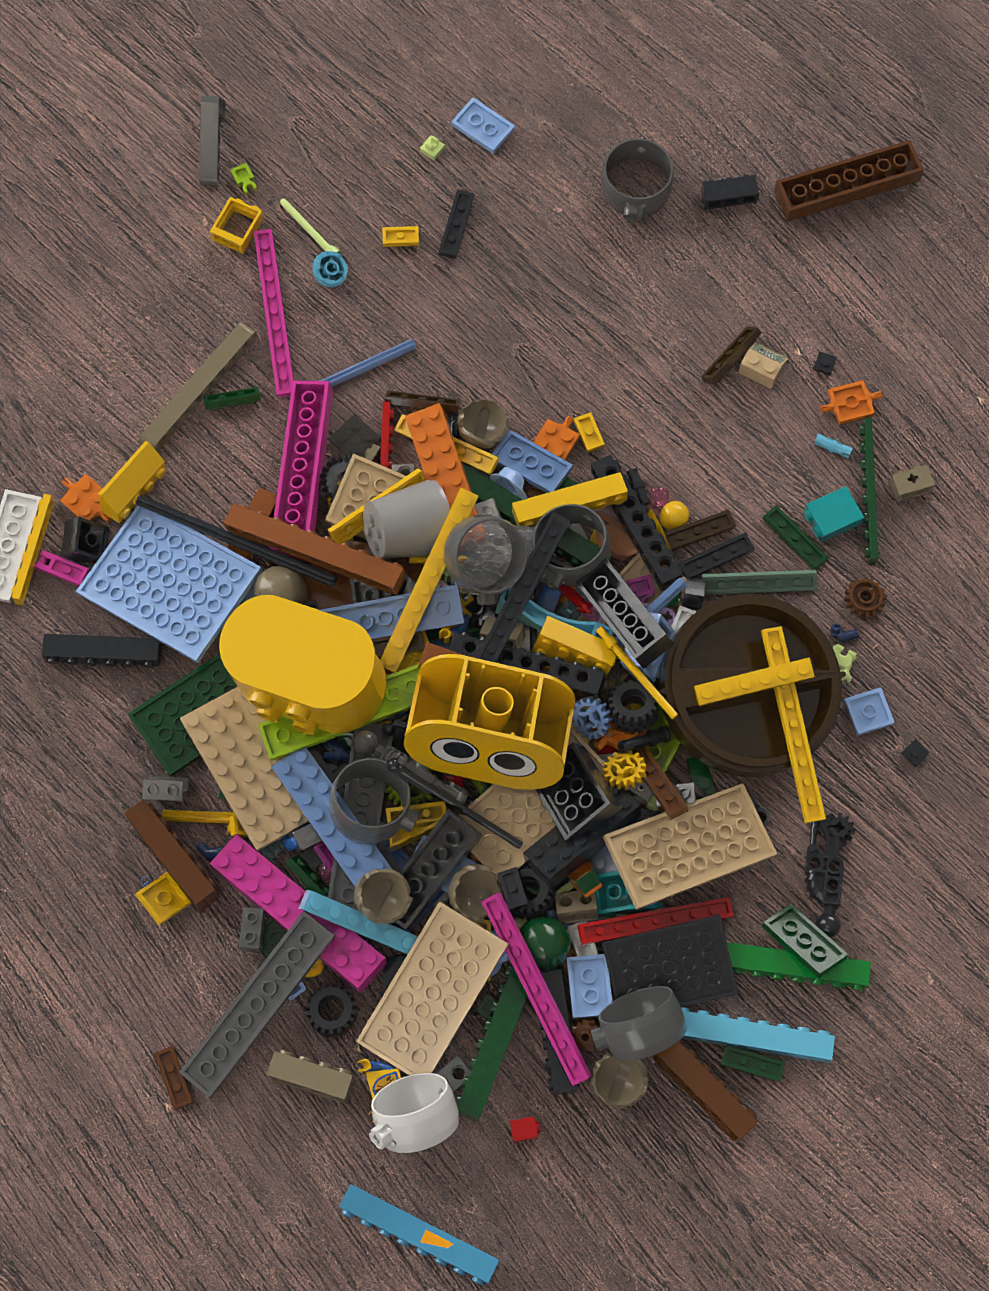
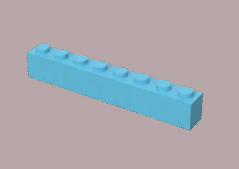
[681,1007,835,1063]

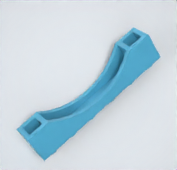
[495,588,613,639]
[298,890,418,955]

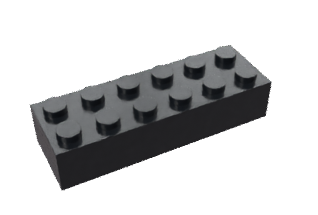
[576,558,674,669]
[523,783,641,890]
[396,809,483,930]

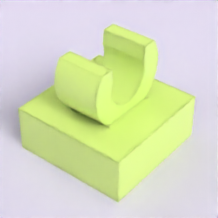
[420,136,445,161]

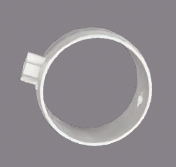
[369,1073,459,1153]

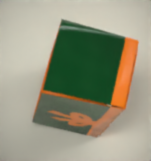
[567,862,602,898]

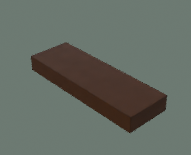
[154,1046,194,1111]

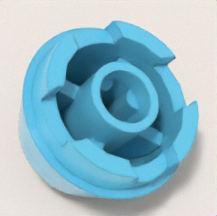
[313,251,348,287]

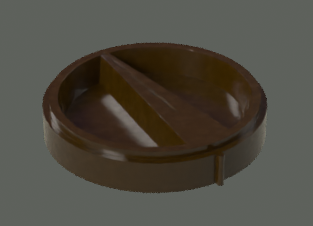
[659,594,846,777]

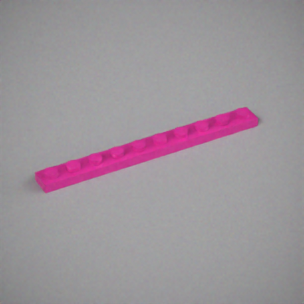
[254,229,294,398]
[481,892,592,1086]

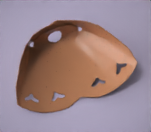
[595,512,648,561]

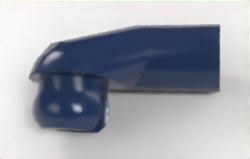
[830,624,859,642]
[196,841,224,861]

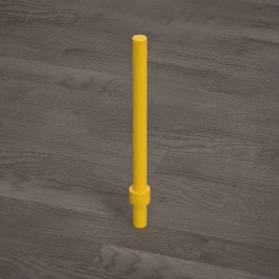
[596,626,678,719]

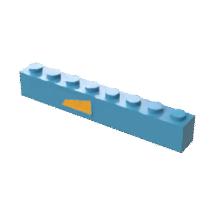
[339,1184,499,1286]

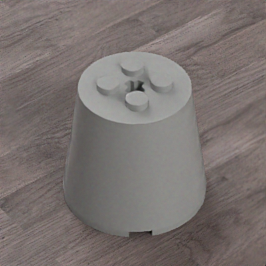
[363,480,450,559]

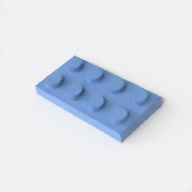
[492,430,573,493]

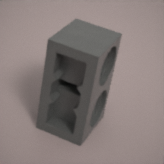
[239,907,266,953]
[437,1056,471,1098]

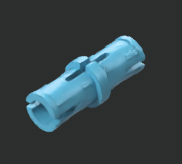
[814,433,853,458]

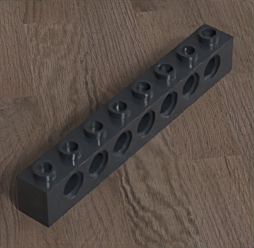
[591,455,684,592]
[449,632,606,699]

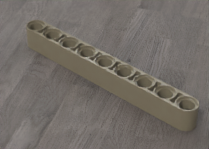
[138,322,257,451]

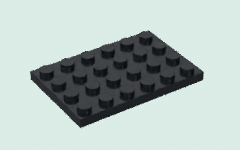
[602,914,738,1007]

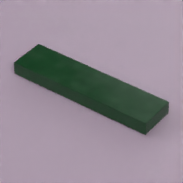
[762,505,828,570]

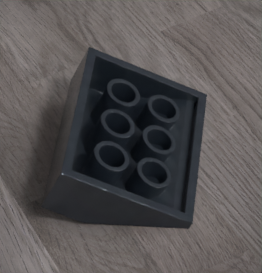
[535,742,622,841]

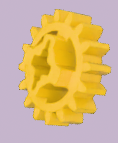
[603,750,647,790]

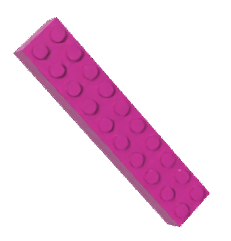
[270,381,333,560]
[209,834,387,994]

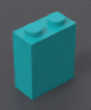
[804,486,864,542]

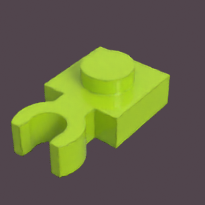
[230,163,257,196]

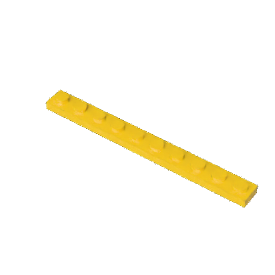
[380,488,479,673]
[761,626,826,824]

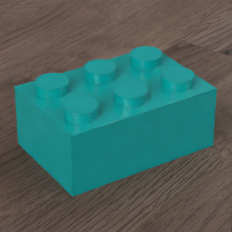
[595,871,662,916]

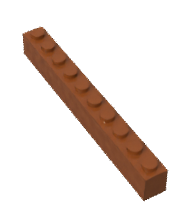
[223,504,406,596]

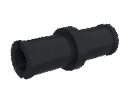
[626,468,650,506]

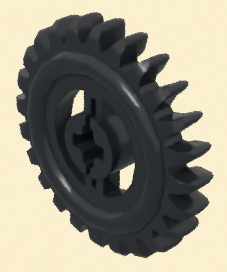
[320,454,350,503]

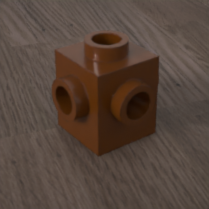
[571,1018,598,1052]

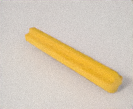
[162,810,235,824]

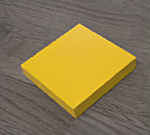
[135,872,192,926]

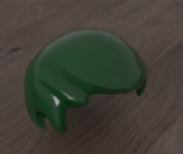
[520,917,572,972]

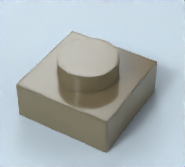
[364,444,381,463]

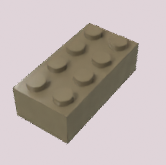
[266,1050,355,1104]

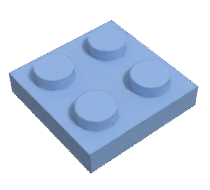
[844,687,895,736]

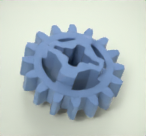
[571,696,612,740]

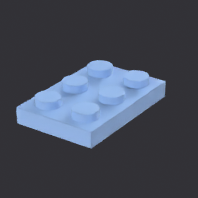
[451,97,515,154]
[566,954,612,1019]

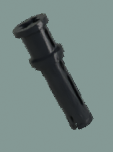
[617,726,671,753]

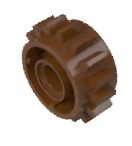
[844,577,887,619]

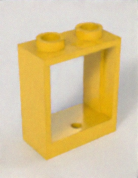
[210,197,264,254]

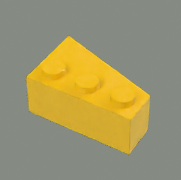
[386,801,446,852]

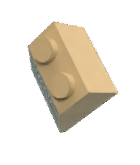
[739,342,788,389]

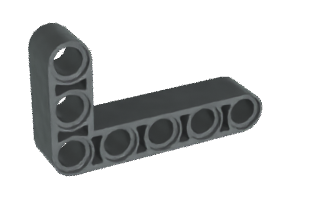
[199,96,226,186]

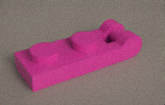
[33,550,89,586]

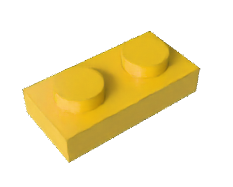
[382,226,419,247]
[574,412,605,453]

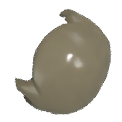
[457,399,509,450]
[253,565,308,604]
[448,864,503,921]
[354,869,413,924]
[590,1053,649,1108]

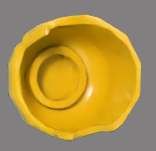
[659,501,690,530]

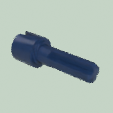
[322,740,351,763]

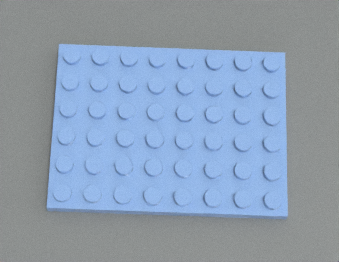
[76,506,263,663]

